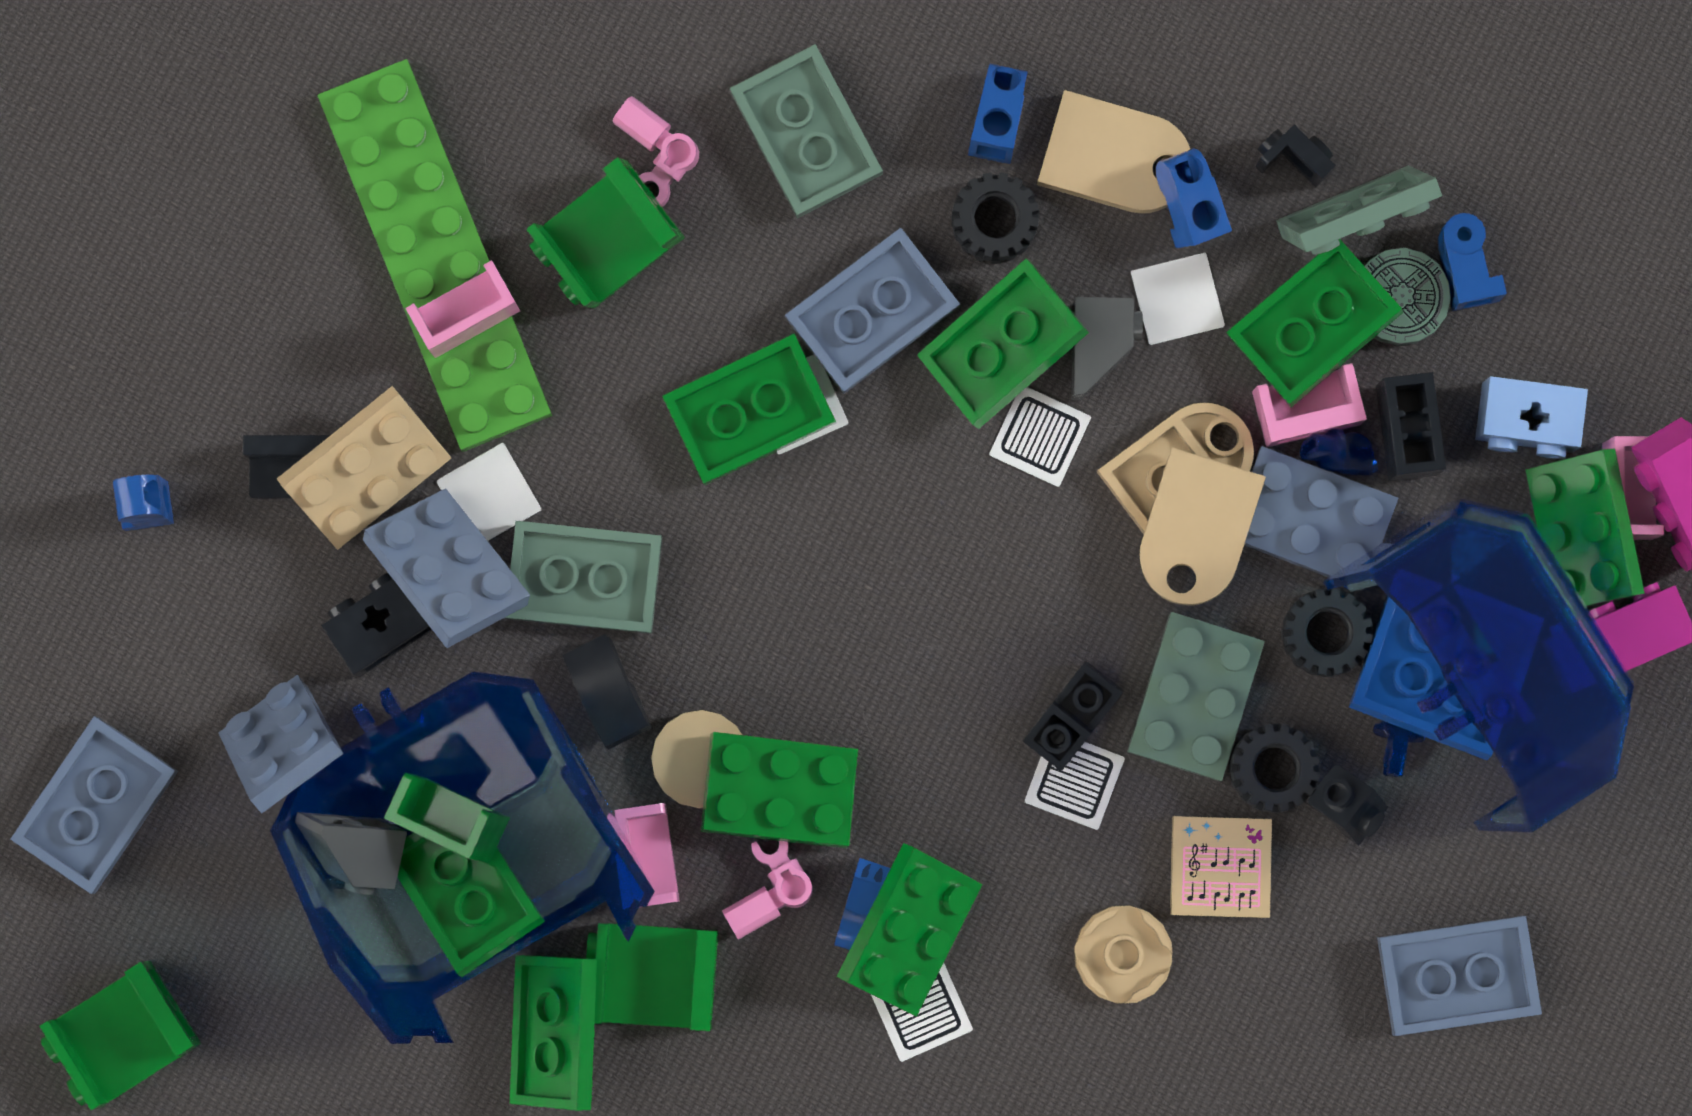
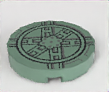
[1365,248,1451,346]

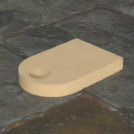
[1037,90,1190,213]
[1097,403,1254,534]
[1140,447,1266,605]

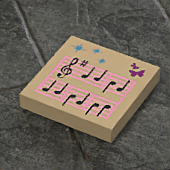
[1170,816,1272,918]

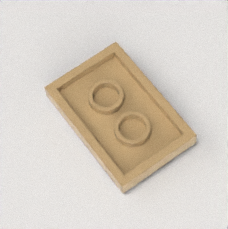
[277,386,451,550]

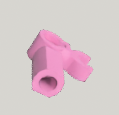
[613,96,699,207]
[722,841,813,940]

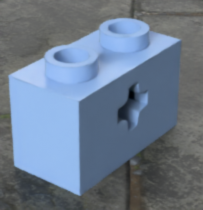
[1475,376,1588,459]

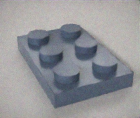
[785,228,960,394]
[1244,446,1399,590]
[363,488,530,648]
[218,675,343,814]
[10,716,178,894]
[1377,916,1542,1036]

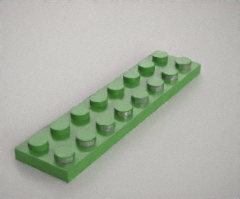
[317,59,553,452]

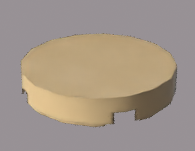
[651,710,742,808]
[1074,906,1172,1003]

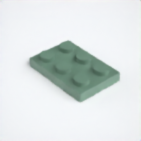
[730,44,883,219]
[1276,165,1442,254]
[505,521,663,634]
[1127,612,1265,782]

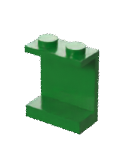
[527,157,685,309]
[586,923,719,1031]
[39,961,201,1111]

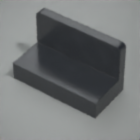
[243,435,330,499]

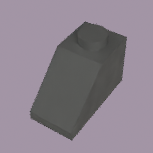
[1071,297,1143,401]
[295,812,407,895]

